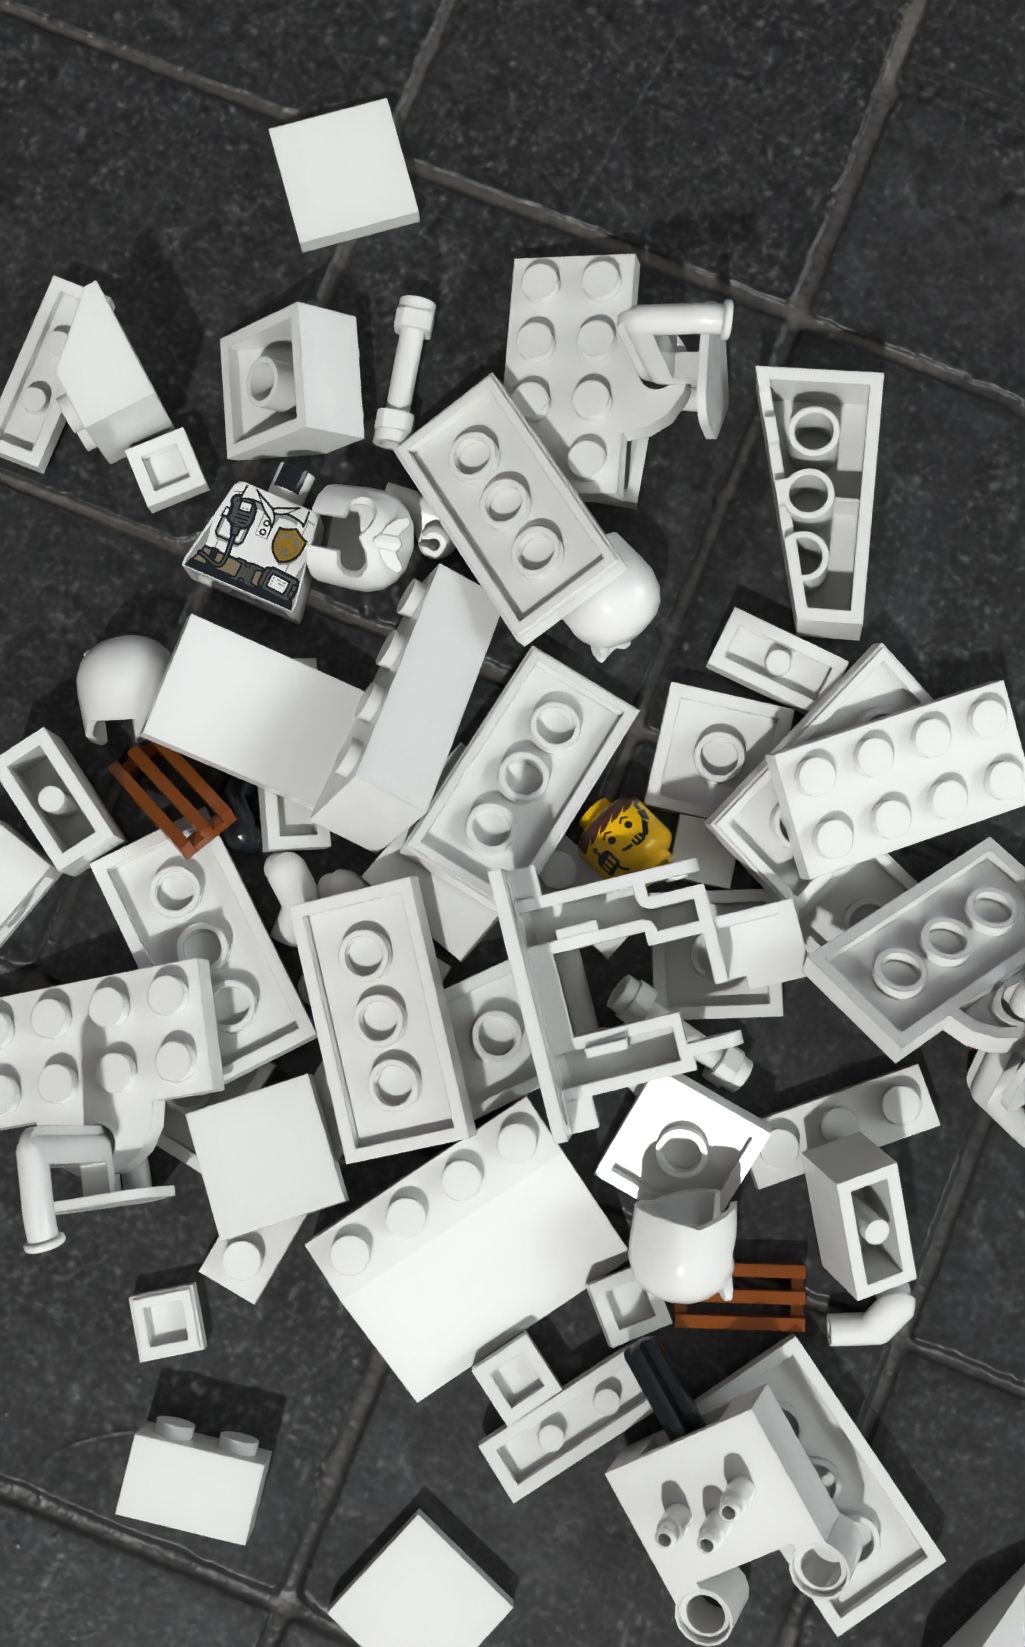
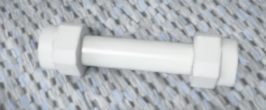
[373,295,436,450]
[607,975,753,1093]

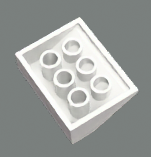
[305,1095,629,1403]

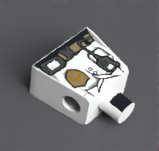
[182,462,325,625]

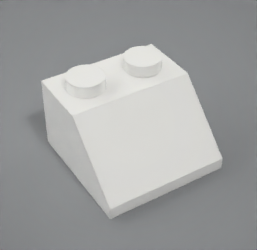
[55,281,176,465]
[220,302,365,461]

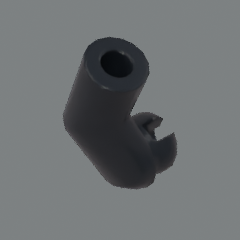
[218,774,262,854]

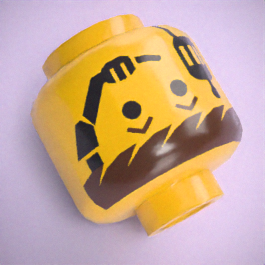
[578,796,673,886]

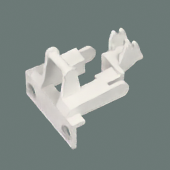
[487,858,808,1145]

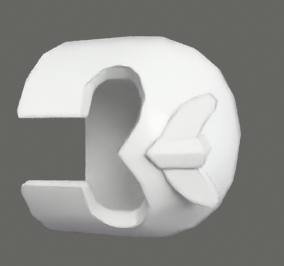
[305,484,414,592]
[562,532,661,663]
[76,635,172,745]
[628,1188,737,1304]

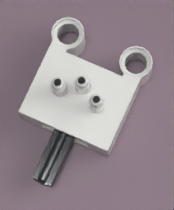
[605,1336,863,1647]

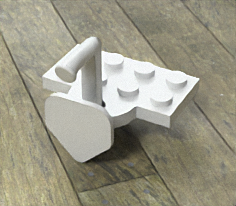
[504,254,734,502]
[802,837,1025,1148]
[0,958,225,1254]

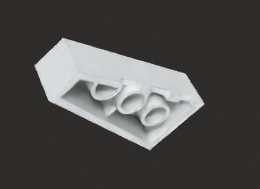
[755,366,884,641]
[309,563,500,854]

